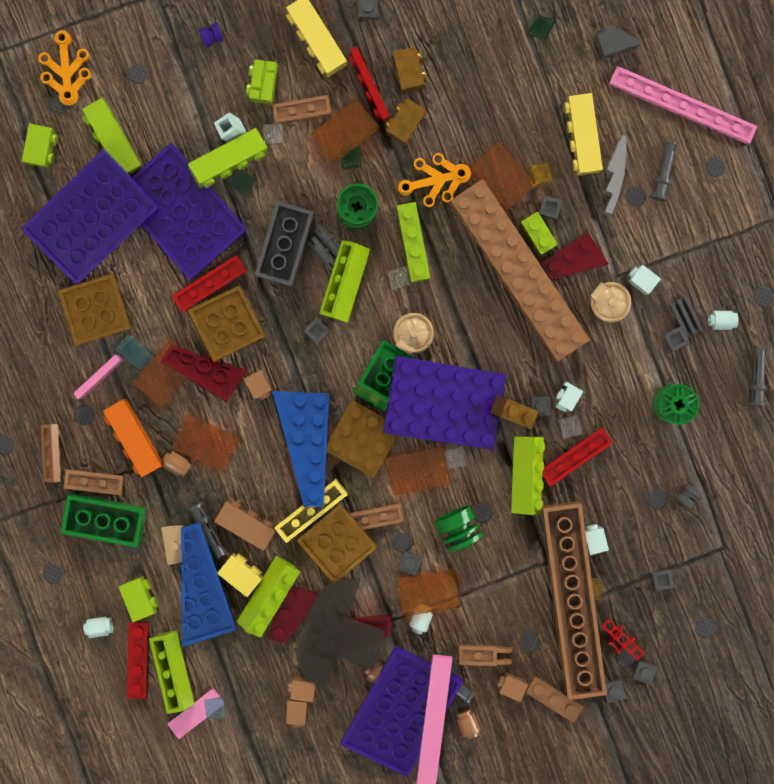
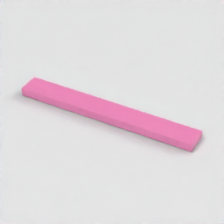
[608,66,757,145]
[416,655,452,784]

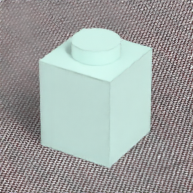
[214,113,247,142]
[628,265,661,295]
[585,524,609,555]

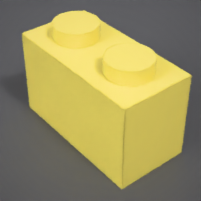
[217,553,263,597]

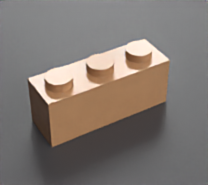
[214,500,276,551]

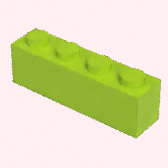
[82,98,143,176]
[188,128,267,188]
[396,202,430,283]
[319,240,370,323]
[511,436,545,515]
[237,556,300,638]
[149,630,195,714]

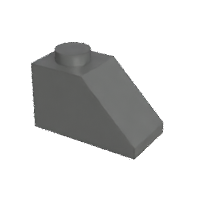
[594,27,641,60]

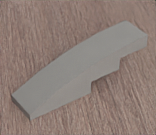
[602,135,627,217]

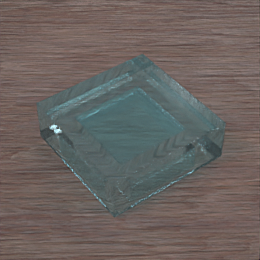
[204,697,227,720]

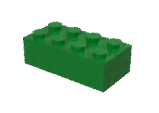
[60,493,148,548]

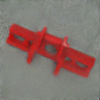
[601,618,645,661]

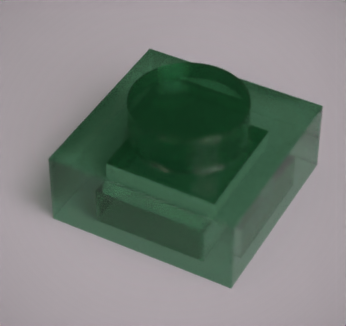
[528,15,555,39]
[341,147,361,169]
[229,170,256,197]

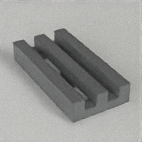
[669,295,704,337]

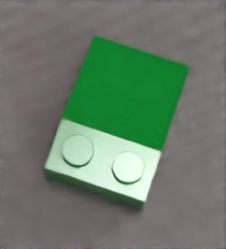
[352,339,416,412]

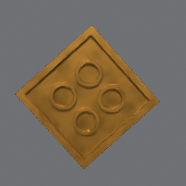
[58,274,131,346]
[188,285,266,363]
[327,400,398,478]
[297,503,378,584]

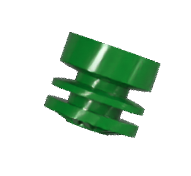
[336,183,378,230]
[652,384,699,425]
[433,505,484,553]

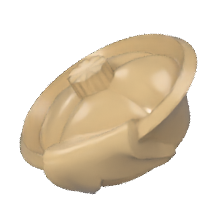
[590,282,631,322]
[393,313,434,355]

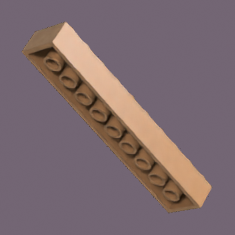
[449,179,590,362]
[541,501,607,700]

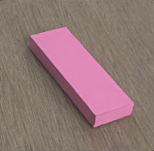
[74,355,124,399]
[167,688,225,739]

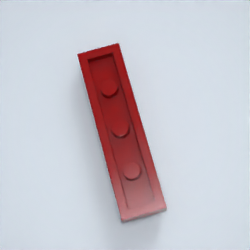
[348,46,390,123]
[172,255,247,313]
[542,427,613,487]
[127,621,149,699]

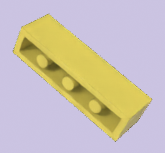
[286,0,347,77]
[564,93,603,176]
[275,479,348,543]

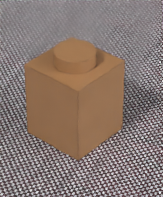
[244,370,273,401]
[497,672,528,702]
[287,676,317,703]
[286,696,308,728]

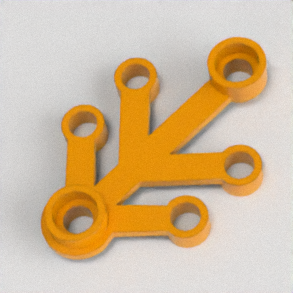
[38,30,92,106]
[398,153,471,208]

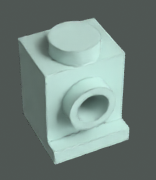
[556,382,583,412]

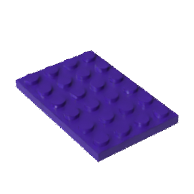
[132,143,248,280]
[21,149,160,285]
[383,356,506,450]
[340,645,463,777]

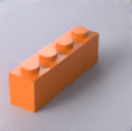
[103,399,164,478]

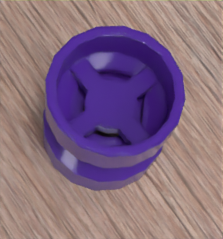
[199,22,224,48]

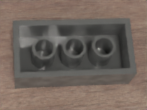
[255,201,315,288]

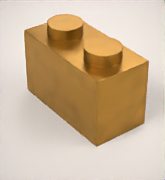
[393,47,427,94]
[385,98,427,146]
[490,395,539,429]

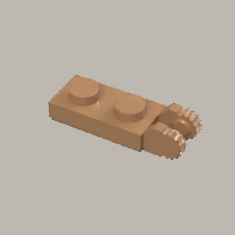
[458,644,512,666]

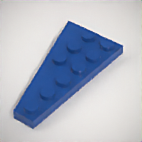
[272,391,330,508]
[181,522,237,647]

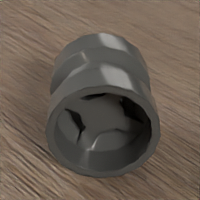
[676,483,703,510]

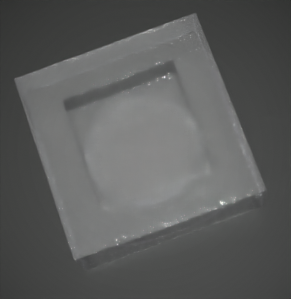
[263,124,284,145]
[388,266,411,291]
[559,415,582,438]
[444,446,467,469]

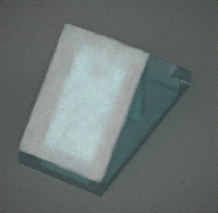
[115,335,153,370]

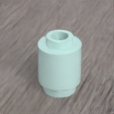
[708,311,738,330]
[409,604,433,634]
[83,616,113,638]

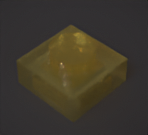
[529,163,553,185]
[591,578,603,601]

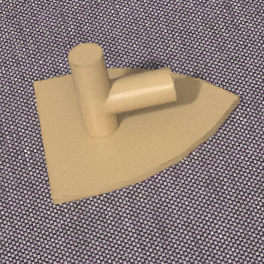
[161,525,185,565]

